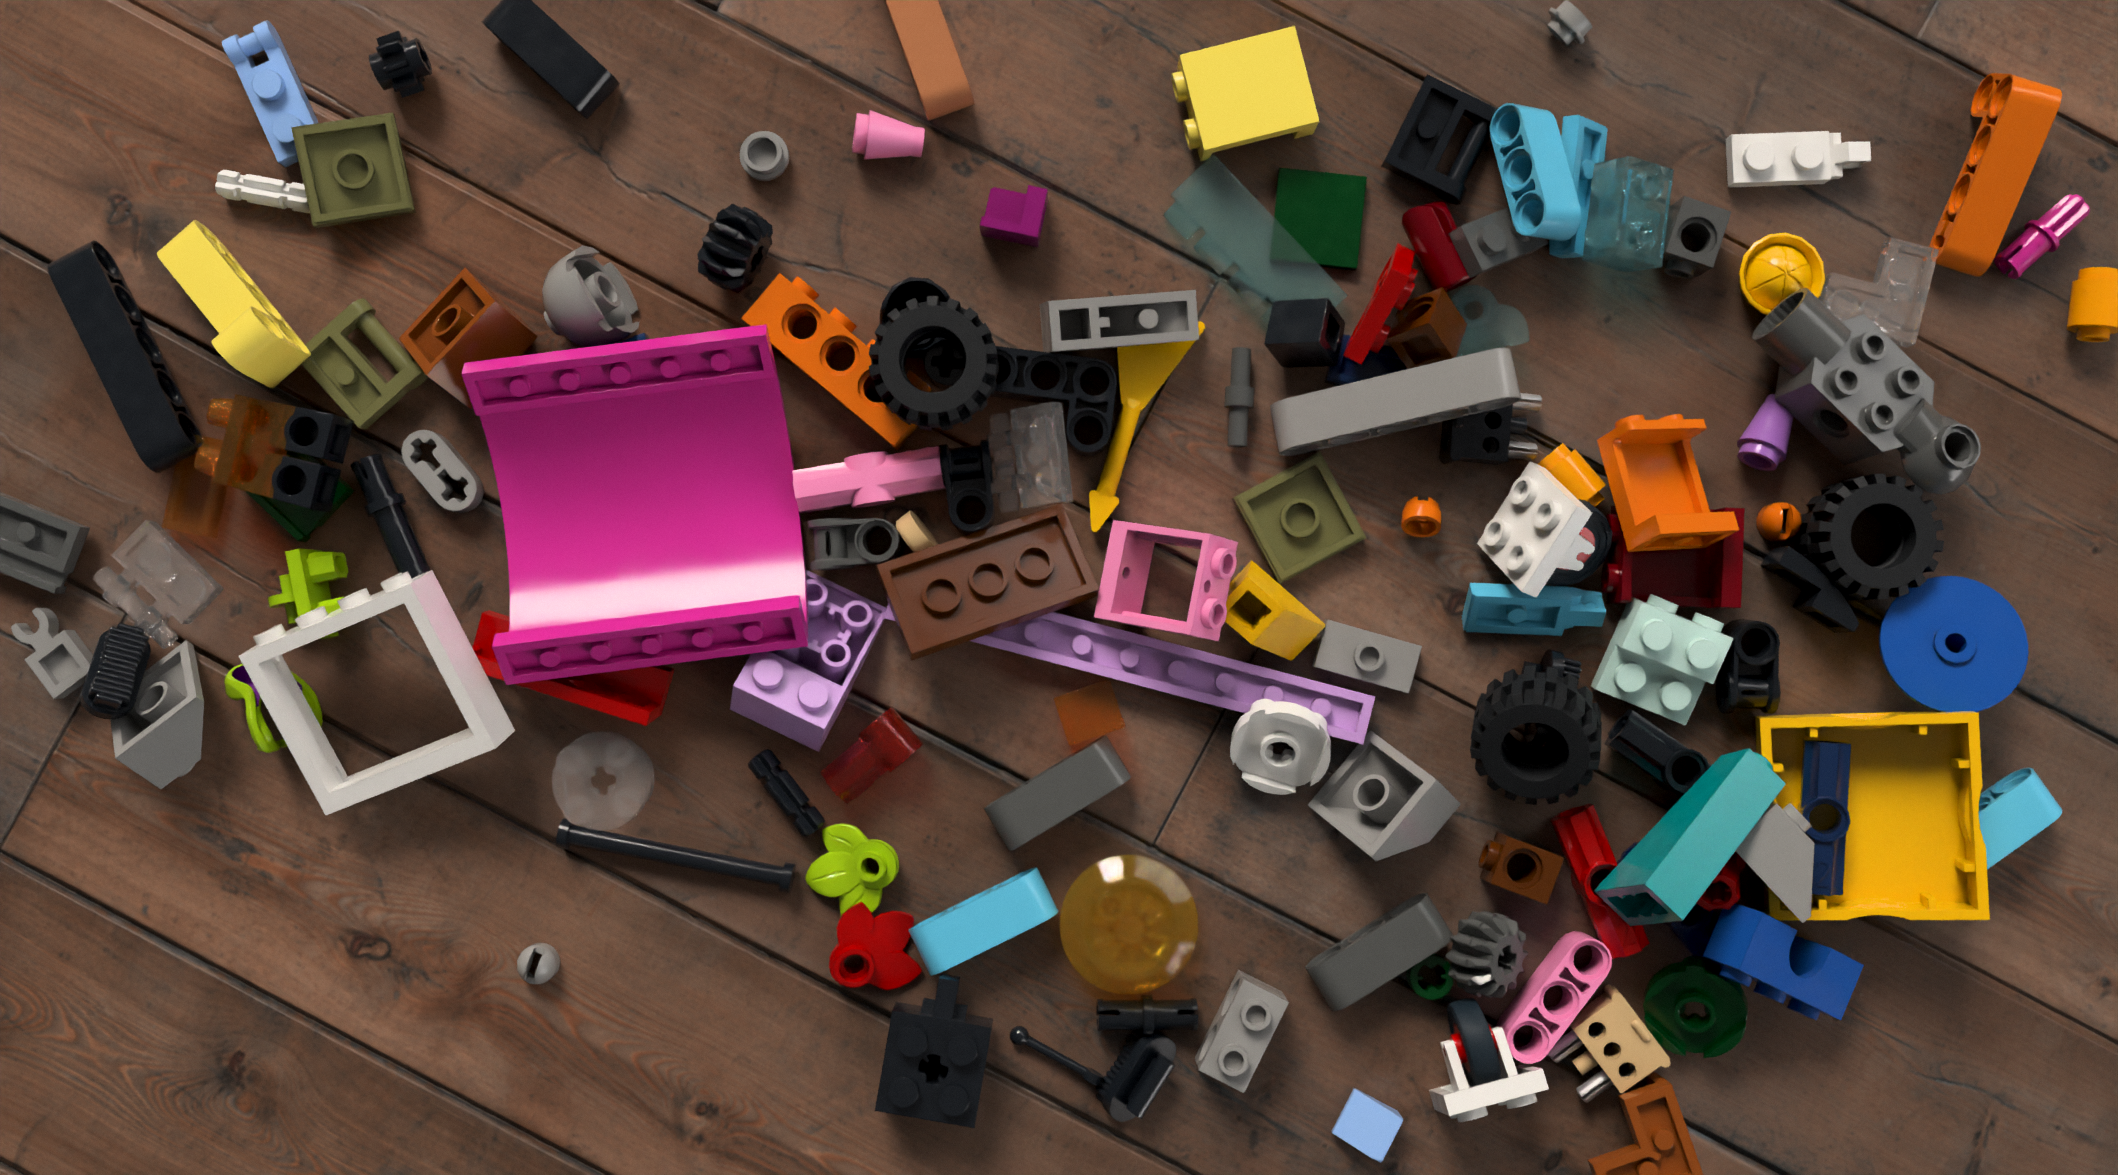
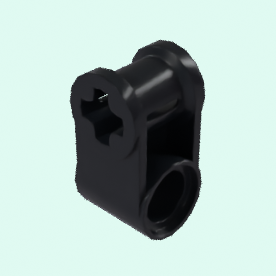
[939,439,995,535]
[1715,619,1781,714]

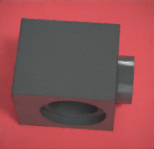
[1651,196,1731,279]

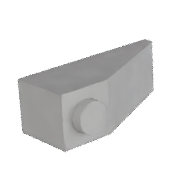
[1039,290,1199,353]

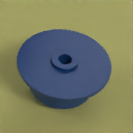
[1879,576,2029,712]

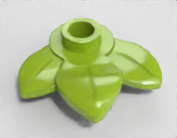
[805,823,899,916]

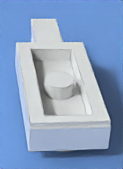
[1726,131,1871,188]

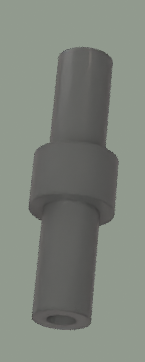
[1224,347,1255,447]

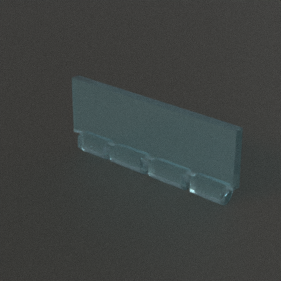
[1163,154,1348,326]

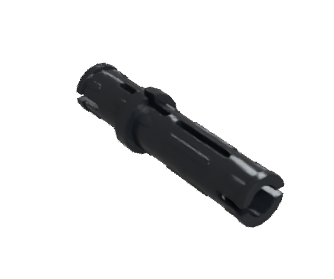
[350,454,430,578]

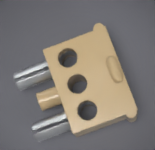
[1548,985,1670,1103]

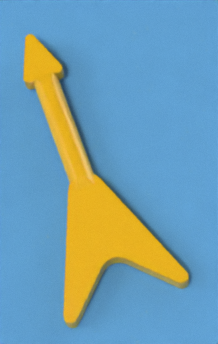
[1089,321,1205,533]

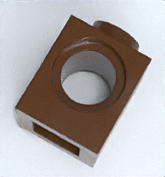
[1387,287,1467,369]
[1478,832,1564,905]

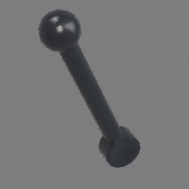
[1010,1026,1104,1086]

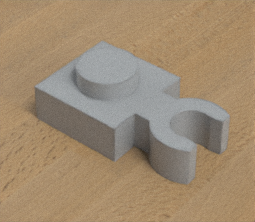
[11,608,93,699]

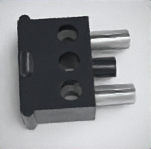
[1439,393,1542,465]

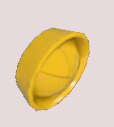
[1739,233,1825,315]

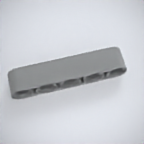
[1270,348,1521,456]

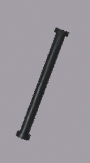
[556,818,796,893]

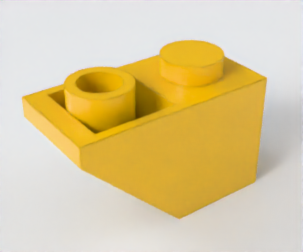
[1225,560,1325,661]

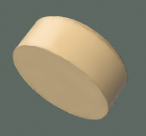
[896,511,938,552]

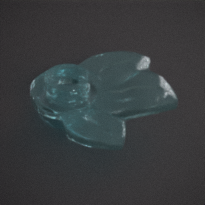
[1451,285,1530,357]

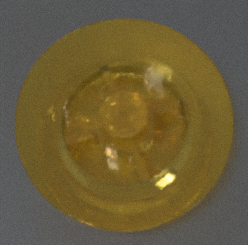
[1060,855,1198,994]

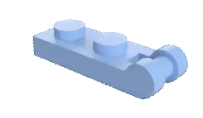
[222,20,319,167]

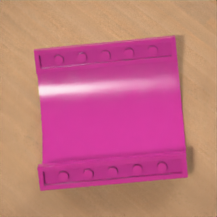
[461,324,808,685]

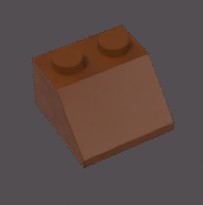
[399,267,538,409]

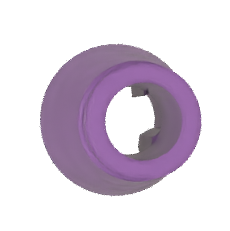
[1737,394,1793,471]

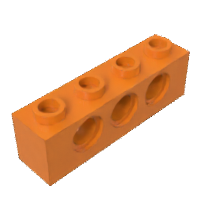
[741,273,932,451]

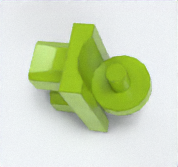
[268,548,348,639]

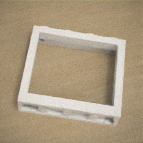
[239,570,515,815]

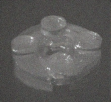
[552,731,655,831]

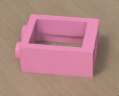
[1094,520,1238,641]

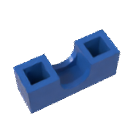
[1703,903,1864,1021]

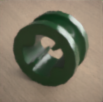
[1405,953,1454,1000]

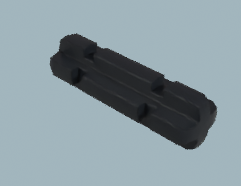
[748,749,825,837]

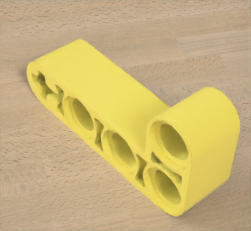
[157,220,311,389]

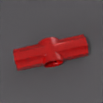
[1550,803,1650,959]

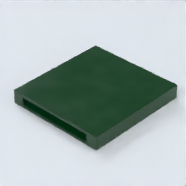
[1269,167,1367,270]

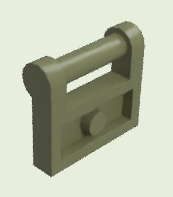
[302,298,428,430]

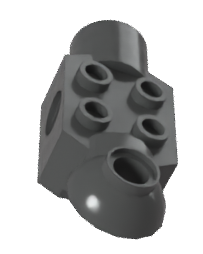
[1752,288,1981,495]

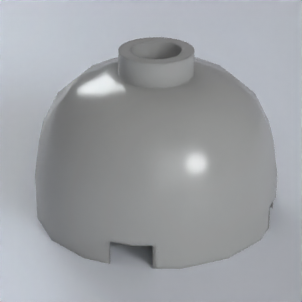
[542,245,640,347]

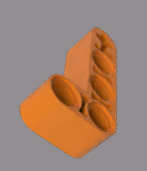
[1927,73,2062,277]

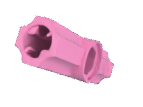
[792,446,946,513]

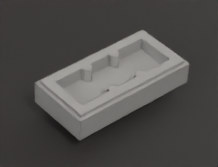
[1312,619,1422,694]

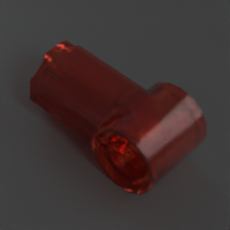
[820,707,924,804]

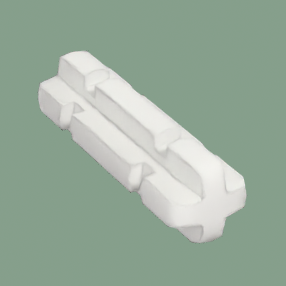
[215,170,310,213]

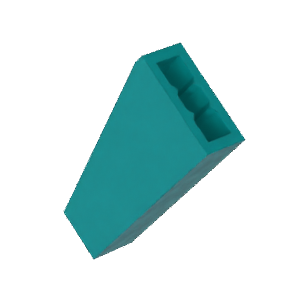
[1594,748,1786,926]

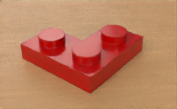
[1344,243,1418,365]

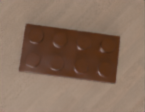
[876,504,1099,661]

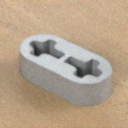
[401,430,484,513]

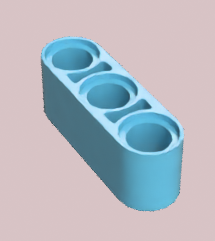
[1490,103,1582,241]
[1979,768,2062,869]
[908,867,1059,976]

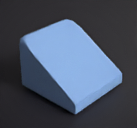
[1331,1088,1403,1163]

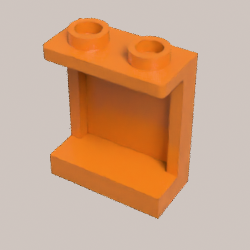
[1597,414,1739,552]

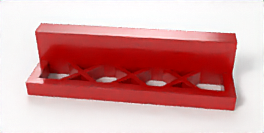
[472,610,675,726]

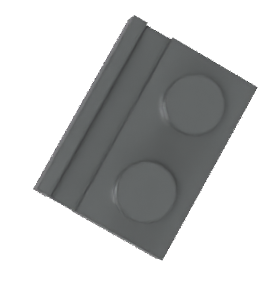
[0,492,90,594]

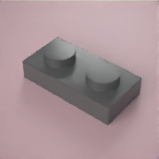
[1449,207,1549,278]

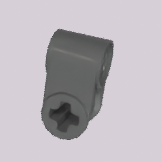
[808,518,905,571]

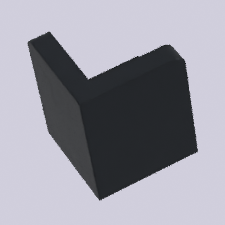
[1264,298,1345,368]

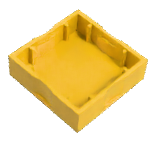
[1755,711,1990,920]

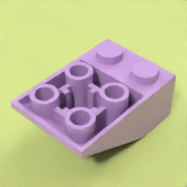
[730,570,887,752]

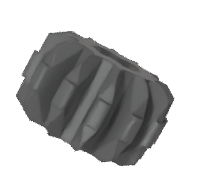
[1445,911,1528,998]

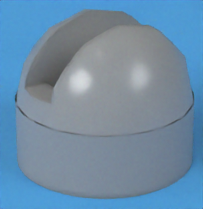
[517,943,560,984]

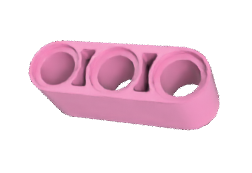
[1496,931,1612,1064]

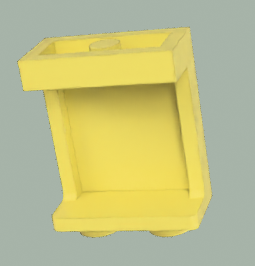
[1171,26,1319,161]

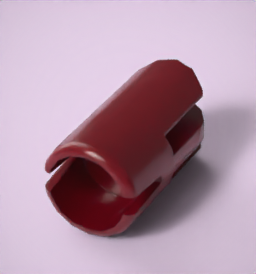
[1401,201,1478,293]

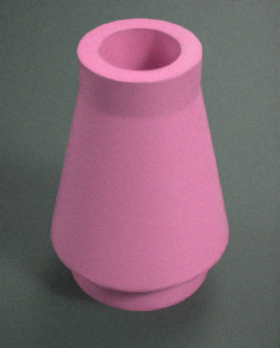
[852,110,925,160]

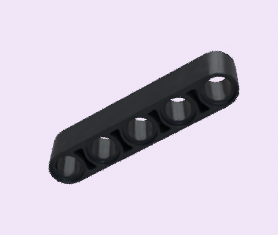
[47,240,205,473]

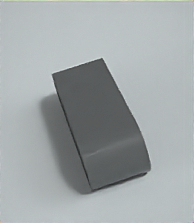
[984,735,1131,851]
[1305,892,1453,1011]

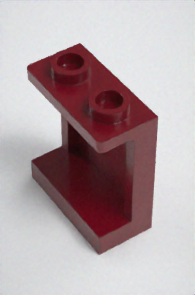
[1601,505,1745,609]

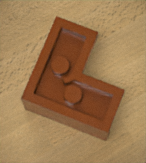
[1588,1071,1703,1175]

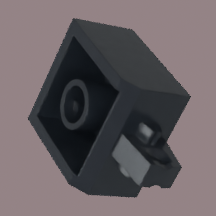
[875,973,993,1128]

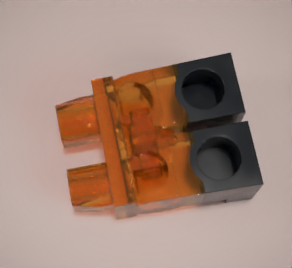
[194,394,354,513]

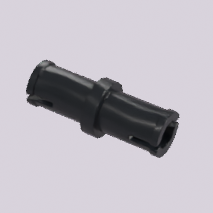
[1096,995,1198,1035]

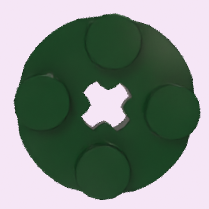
[1643,956,1748,1058]

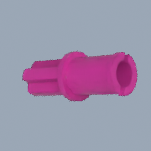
[1994,194,2090,279]

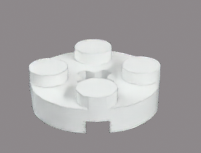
[1230,699,1331,795]

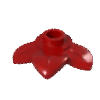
[829,902,922,990]

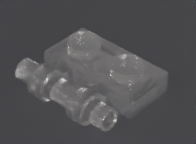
[986,402,1073,513]
[93,520,224,649]

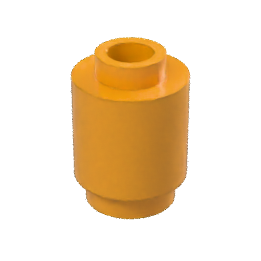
[2066,267,2118,342]
[1538,443,1606,507]

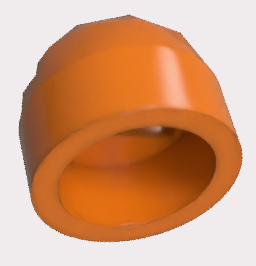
[1401,496,1442,537]
[1756,502,1802,542]

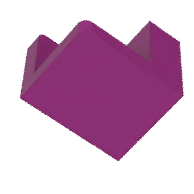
[979,185,1048,247]

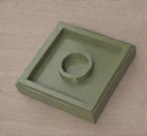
[291,113,416,228]
[1232,452,1366,584]

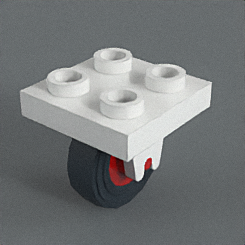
[1477,461,1612,598]
[1429,998,1549,1122]

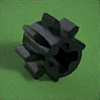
[369,31,432,98]

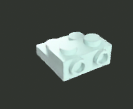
[1591,594,1734,725]

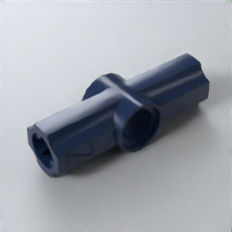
[1797,740,1851,896]

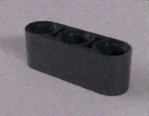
[482,0,620,119]

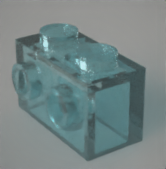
[1582,156,1674,273]

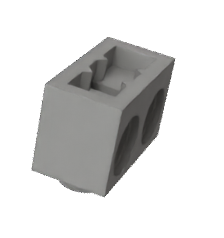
[1195,970,1289,1093]

